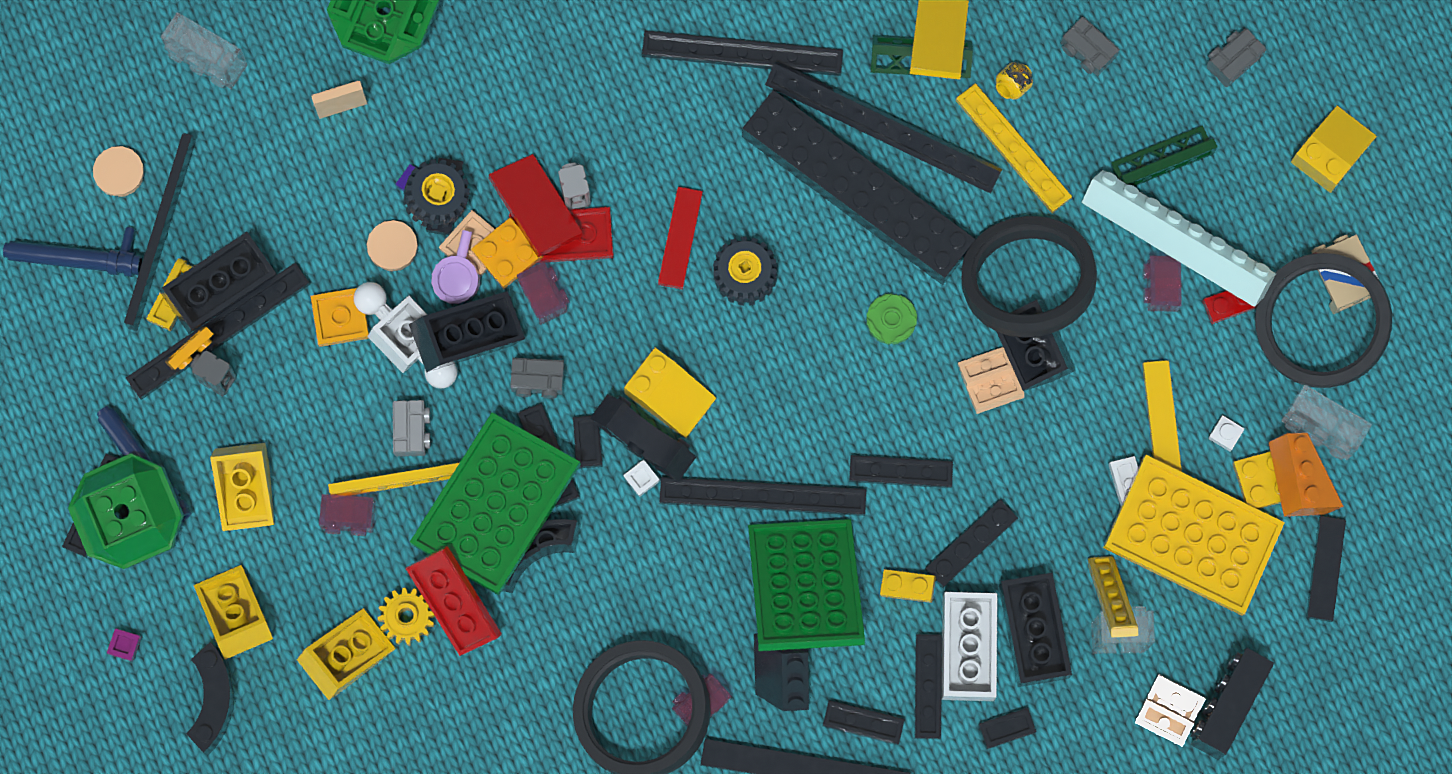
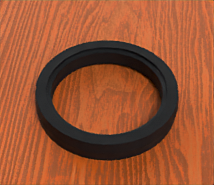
[961,216,1097,337]
[1255,253,1392,388]
[573,640,711,774]

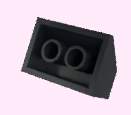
[996,300,1076,391]
[754,633,809,711]

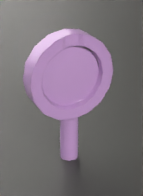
[431,230,480,304]

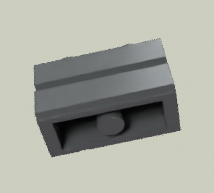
[1061,17,1120,76]
[1207,28,1266,87]
[191,351,236,397]
[511,358,564,399]

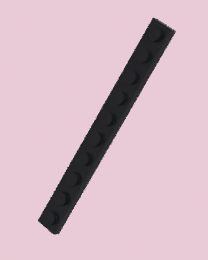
[765,61,1002,194]

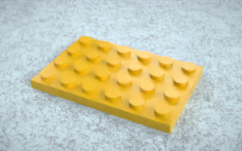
[1103,455,1285,616]

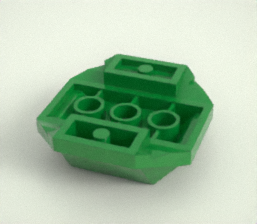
[327,0,440,64]
[68,453,184,569]

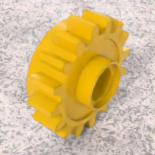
[378,588,435,646]

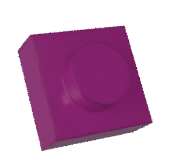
[107,628,141,662]

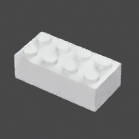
[942,592,997,701]

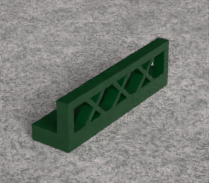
[871,35,973,78]
[1110,125,1218,187]

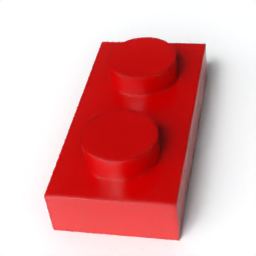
[1202,291,1257,324]

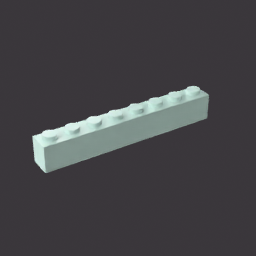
[1082,170,1276,307]

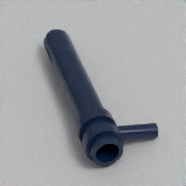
[3,227,143,277]
[97,406,191,522]

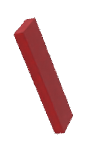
[658,187,703,290]

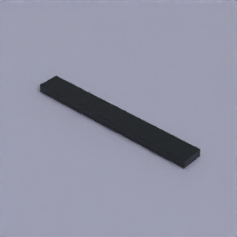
[642,31,843,76]
[124,133,196,331]
[126,263,310,400]
[659,477,866,516]
[700,739,911,774]

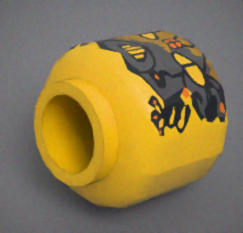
[996,62,1033,99]

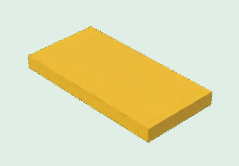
[910,0,969,79]

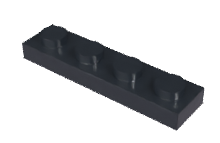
[925,499,1018,588]

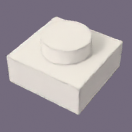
[1208,415,1244,452]
[623,460,660,497]

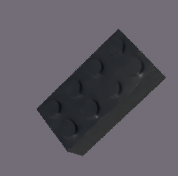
[160,232,276,334]
[409,291,525,373]
[999,572,1072,687]
[1190,648,1274,760]

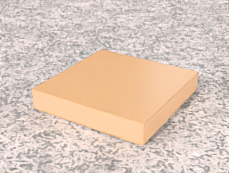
[311,81,367,119]
[438,211,495,278]

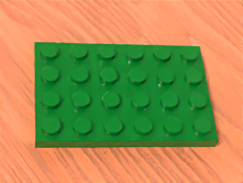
[410,412,581,595]
[748,519,865,651]

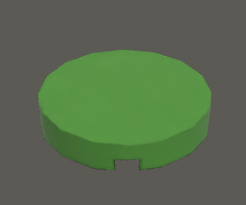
[866,294,917,345]

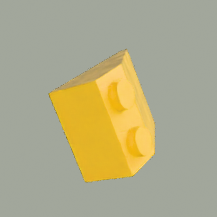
[1291,106,1377,193]
[624,348,716,439]
[210,443,274,531]
[193,565,273,659]
[297,608,396,700]

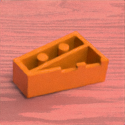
[1269,433,1344,517]

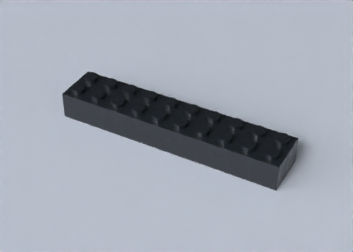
[742,90,975,285]

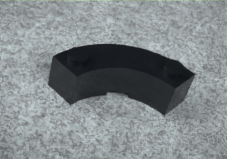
[590,394,696,482]
[502,519,580,593]
[186,642,234,756]

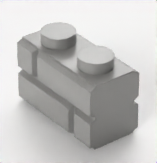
[558,163,591,210]
[393,400,431,457]

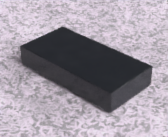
[573,416,603,469]
[978,707,1037,749]

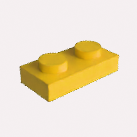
[880,570,936,603]

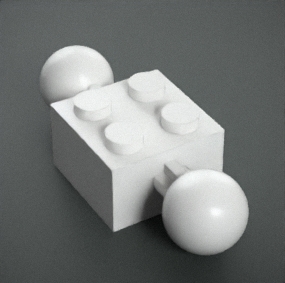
[354,282,457,389]

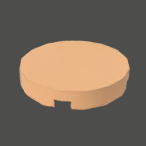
[93,146,144,197]
[367,220,418,272]

